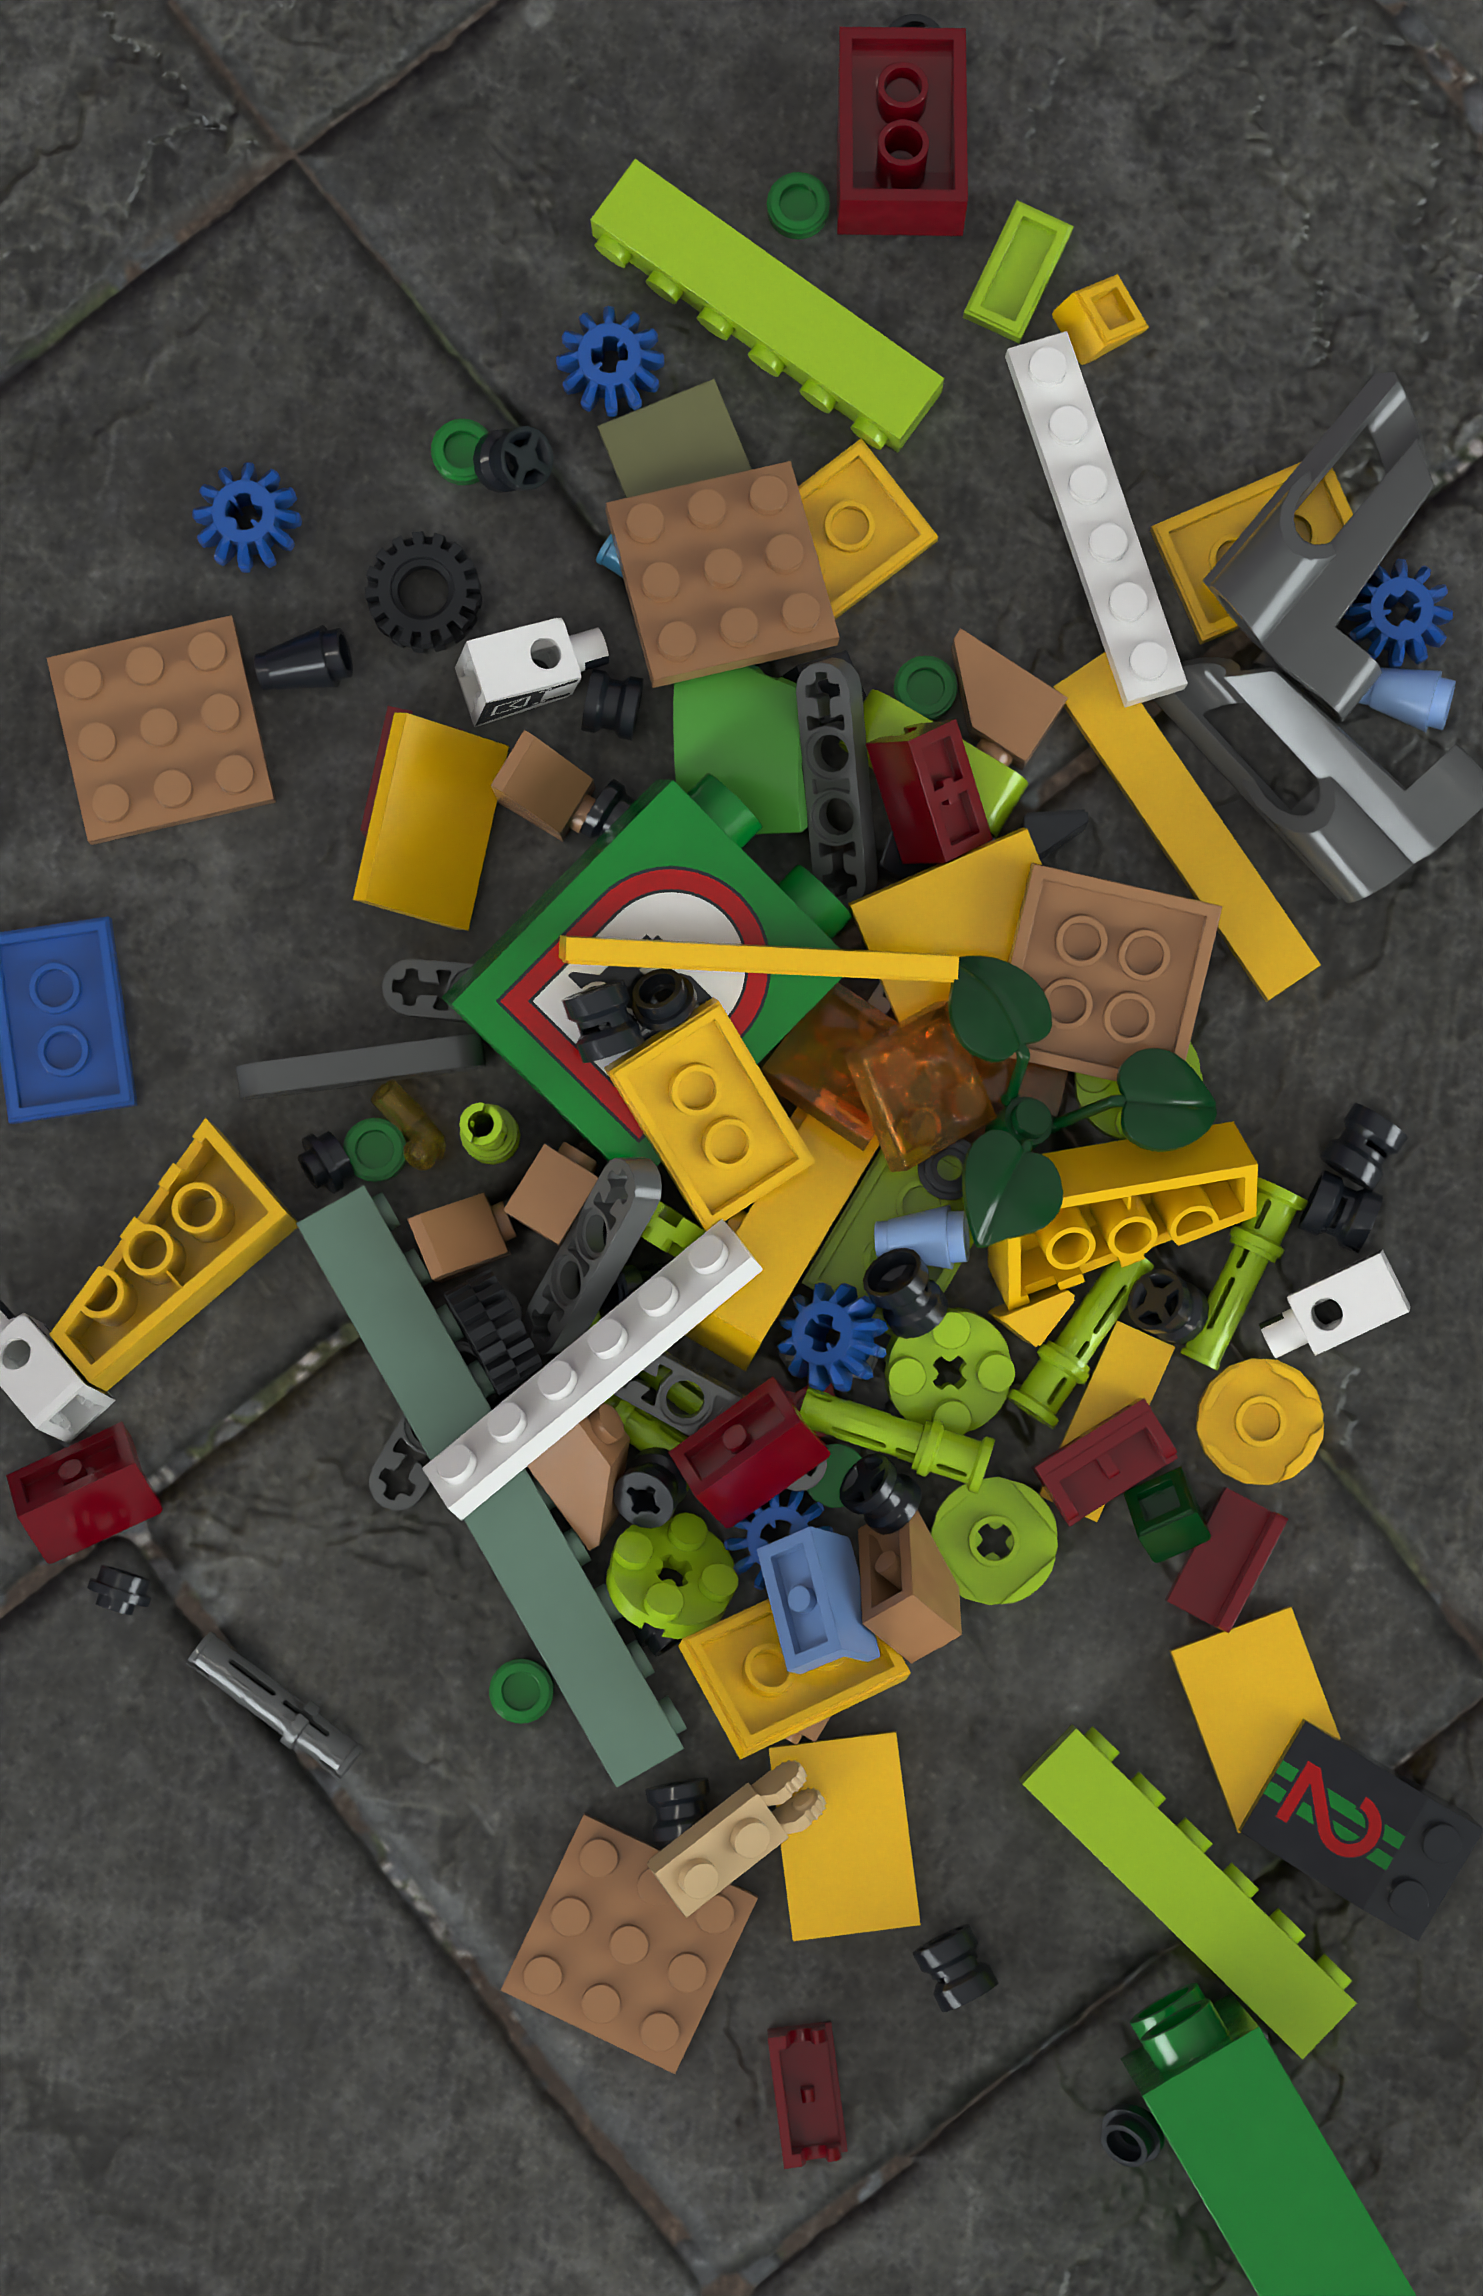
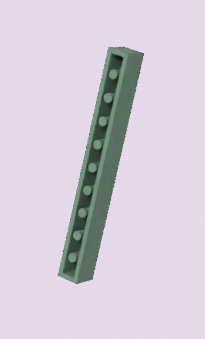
[296,1185,687,1788]

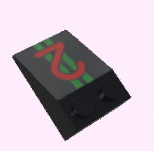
[1238,1719,1483,1941]

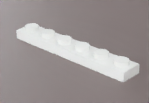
[1005,331,1188,708]
[422,1219,763,1521]

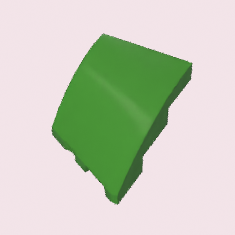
[673,665,808,834]

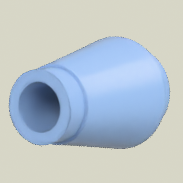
[1359,667,1456,733]
[874,1205,970,1269]

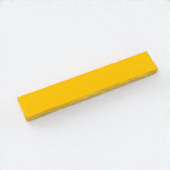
[1053,652,1321,1002]
[559,935,959,982]

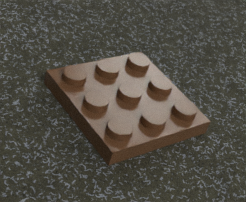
[605,461,840,688]
[47,615,276,845]
[1008,863,1222,1082]
[500,1812,758,2074]

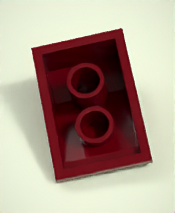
[837,27,968,236]

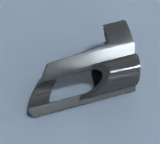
[1203,372,1435,724]
[1153,657,1483,903]

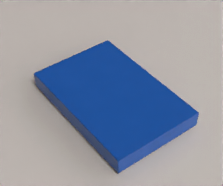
[0,916,138,1124]

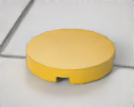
[1196,1358,1324,1485]

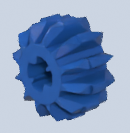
[556,306,664,417]
[192,462,302,573]
[1343,559,1453,668]
[777,1283,889,1392]
[724,1490,833,1590]

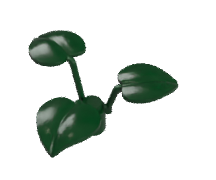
[948,956,1217,1248]

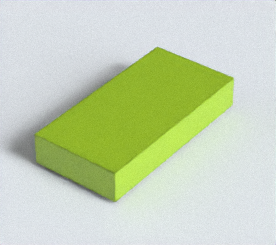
[963,200,1074,344]

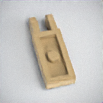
[647,1760,827,1918]

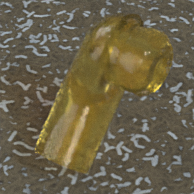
[371,1079,446,1170]

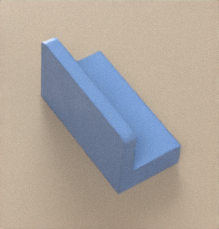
[757,1526,880,1674]

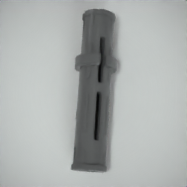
[186,1631,364,1780]

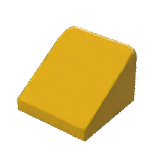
[1052,274,1149,365]
[988,1285,1075,1347]

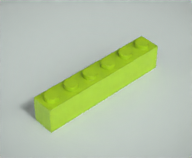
[590,159,944,453]
[1019,1725,1357,2060]

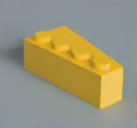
[685,1090,888,1372]
[49,1118,298,1392]
[988,1121,1258,1311]

